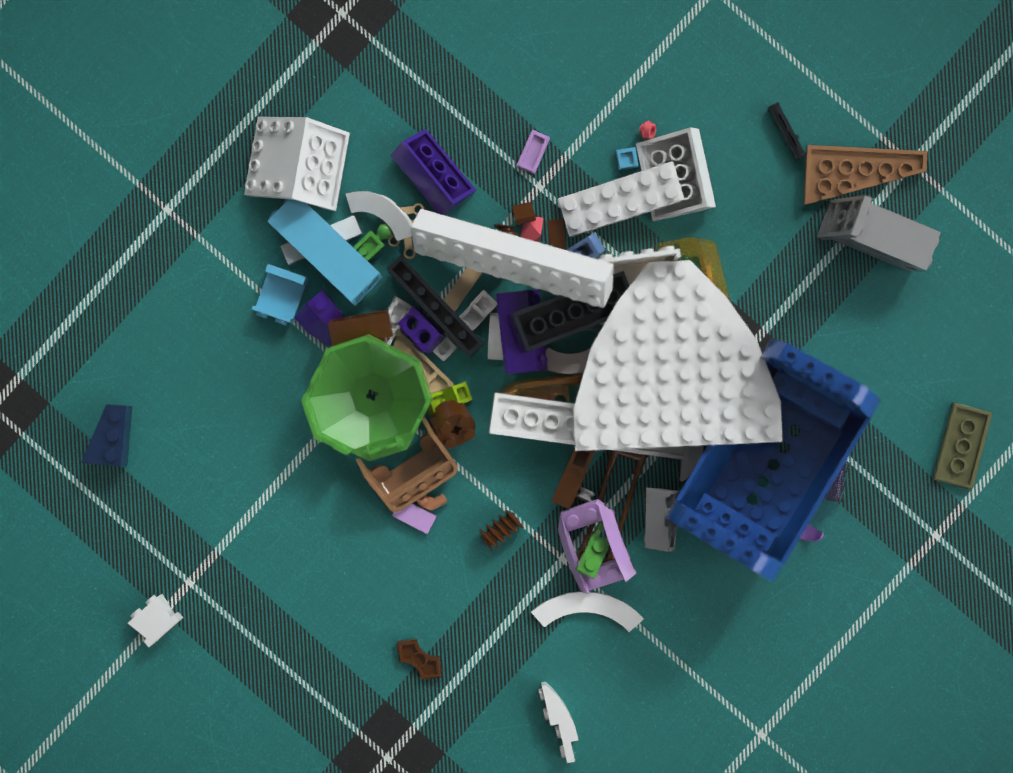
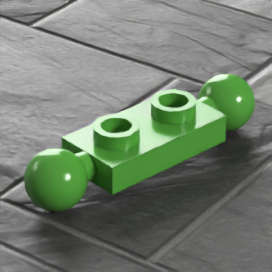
[353,223,393,262]

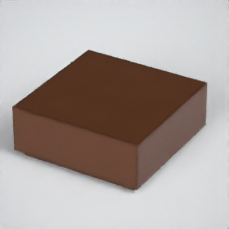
[512,202,536,225]

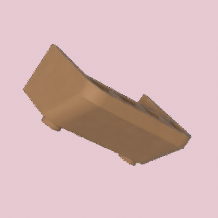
[356,417,458,512]

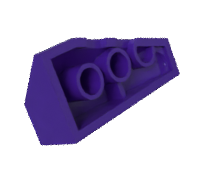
[295,290,346,346]

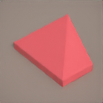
[521,217,543,243]

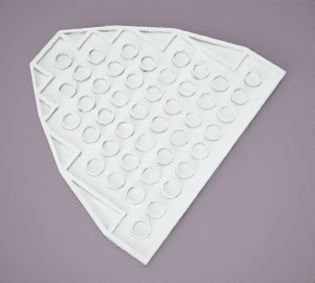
[574,260,782,451]

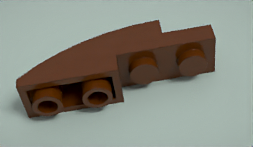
[551,446,595,509]

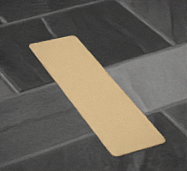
[444,268,482,312]

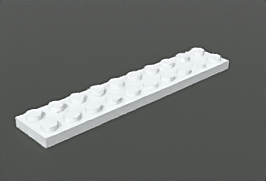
[489,393,689,460]

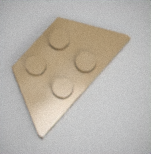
[393,330,454,393]

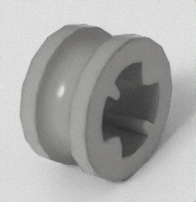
[575,487,595,502]

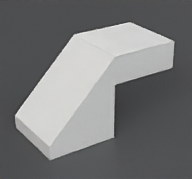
[488,313,503,360]

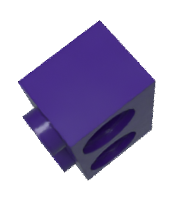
[397,307,446,354]

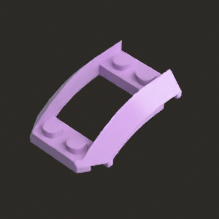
[558,499,636,594]

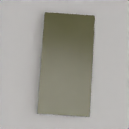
[932,402,992,490]

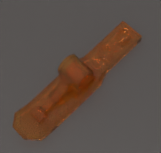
[498,373,584,403]

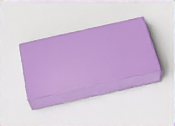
[516,130,550,175]
[392,503,437,534]

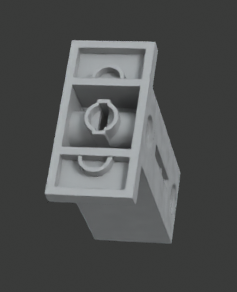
[817,195,941,271]

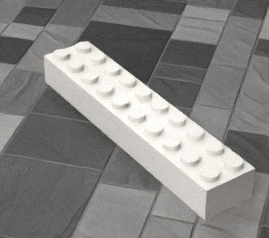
[411,209,613,308]

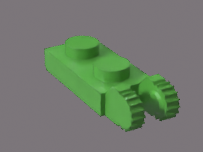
[575,521,610,579]

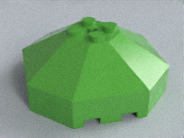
[301,334,433,461]

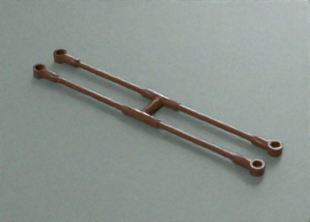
[577,450,647,563]

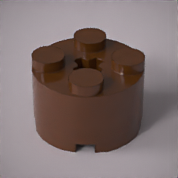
[430,400,476,449]

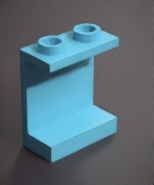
[252,264,308,325]

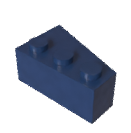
[81,404,132,466]

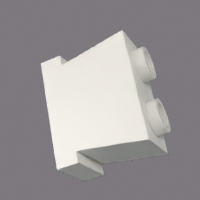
[128,594,183,647]

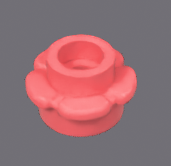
[639,120,656,140]

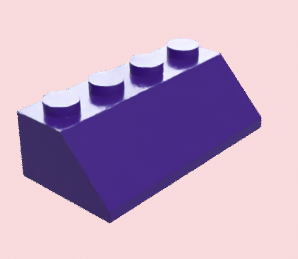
[390,129,476,215]
[496,290,548,374]

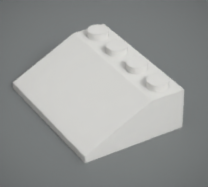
[636,127,716,221]

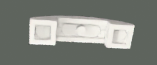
[433,290,497,362]

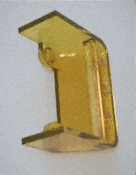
[656,237,731,303]

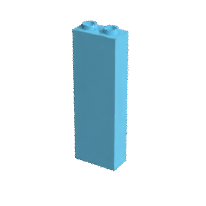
[268,199,383,306]

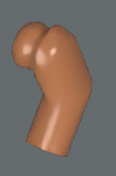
[417,494,447,511]

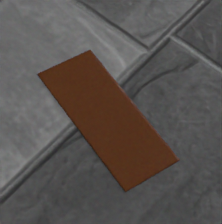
[547,218,567,250]

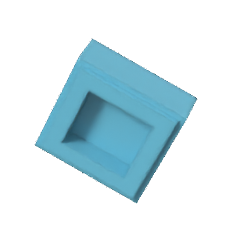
[615,147,639,171]

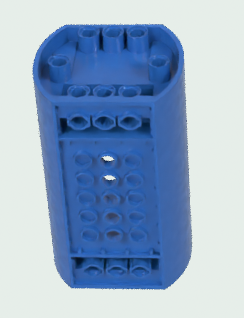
[665,339,881,582]

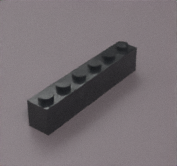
[386,256,485,359]

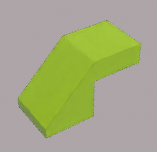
[428,382,473,416]

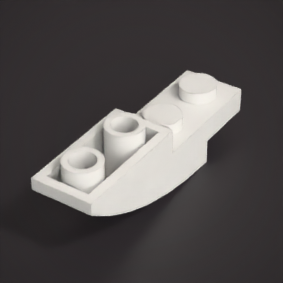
[539,682,578,763]

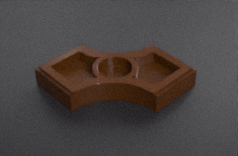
[397,639,442,679]

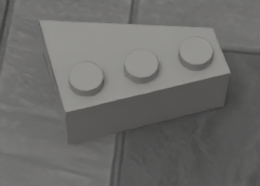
[644,488,681,552]

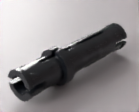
[767,102,807,161]

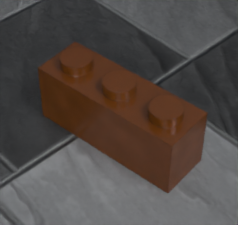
[328,309,393,346]

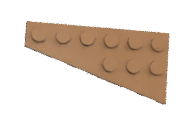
[803,145,927,206]

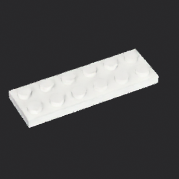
[558,161,685,237]

